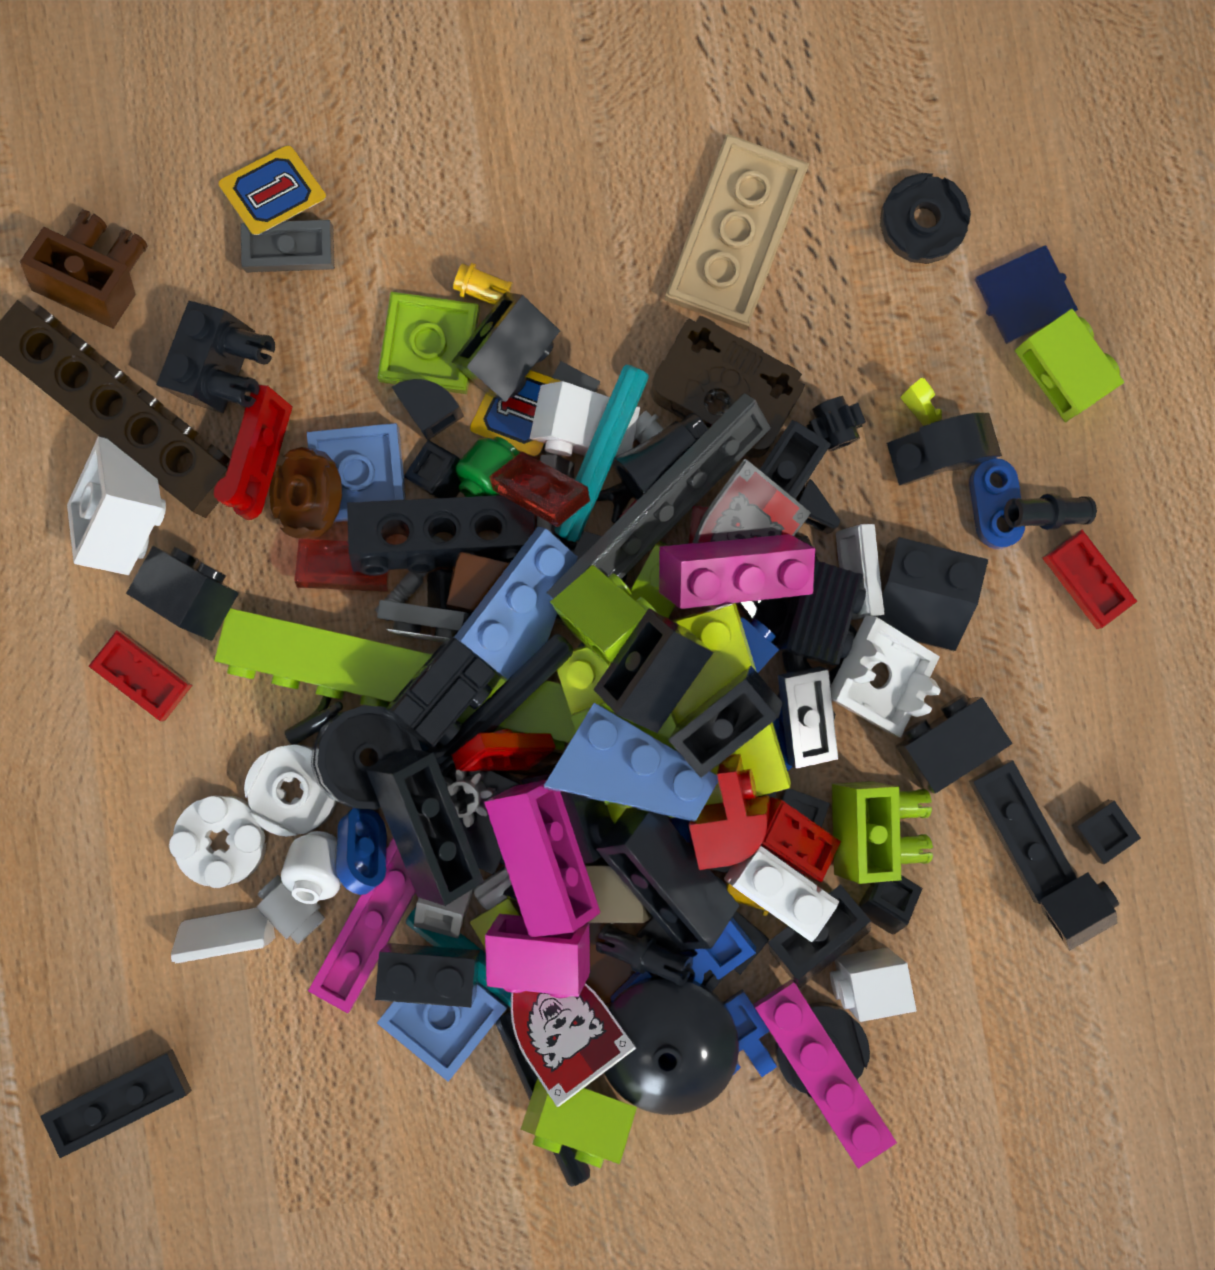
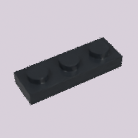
[969,760,1077,904]
[40,1049,192,1158]

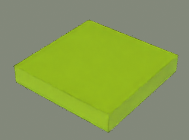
[377,292,480,394]

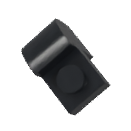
[887,413,1002,486]

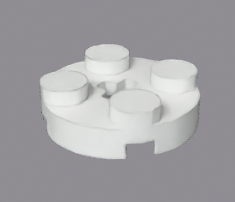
[244,744,337,837]
[169,795,267,888]

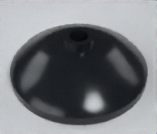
[604,976,739,1115]

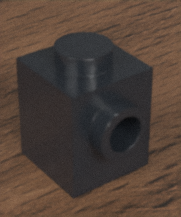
[1040,872,1119,951]

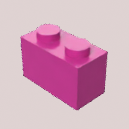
[485,914,590,998]

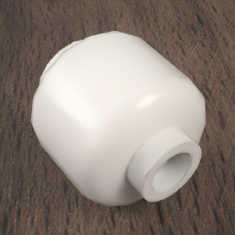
[281,831,342,904]

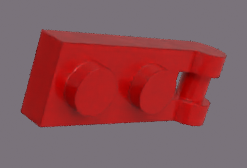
[214,385,293,520]

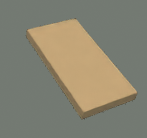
[665,133,809,331]

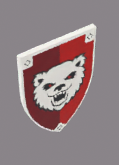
[511,983,636,1107]

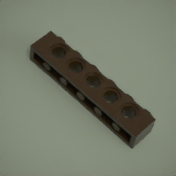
[0,300,230,518]

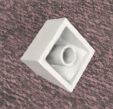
[67,437,166,575]

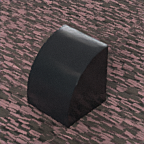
[392,379,464,440]

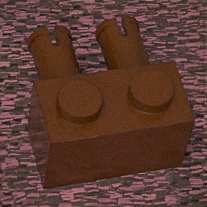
[19,209,148,329]

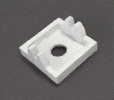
[830,615,941,738]

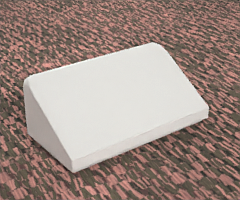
[171,908,275,964]

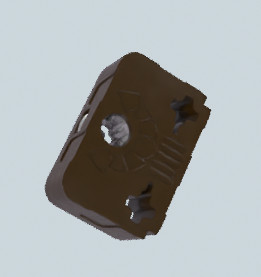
[651,316,805,458]

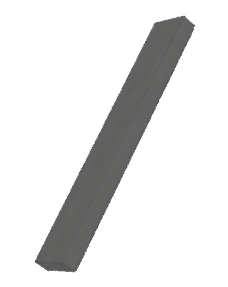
[547,393,771,599]

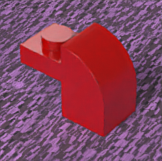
[689,754,770,870]

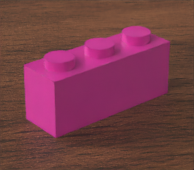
[659,534,815,609]
[484,779,601,937]

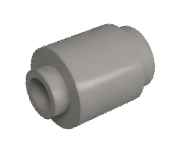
[256,875,326,944]

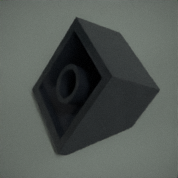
[874,537,988,652]

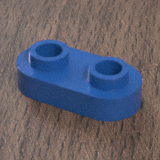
[969,458,1025,549]
[336,808,387,895]

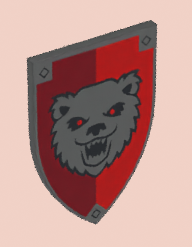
[693,459,811,543]

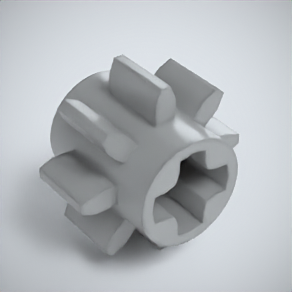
[443,770,496,827]

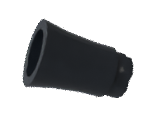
[612,413,708,501]

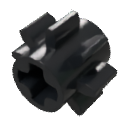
[806,396,866,452]

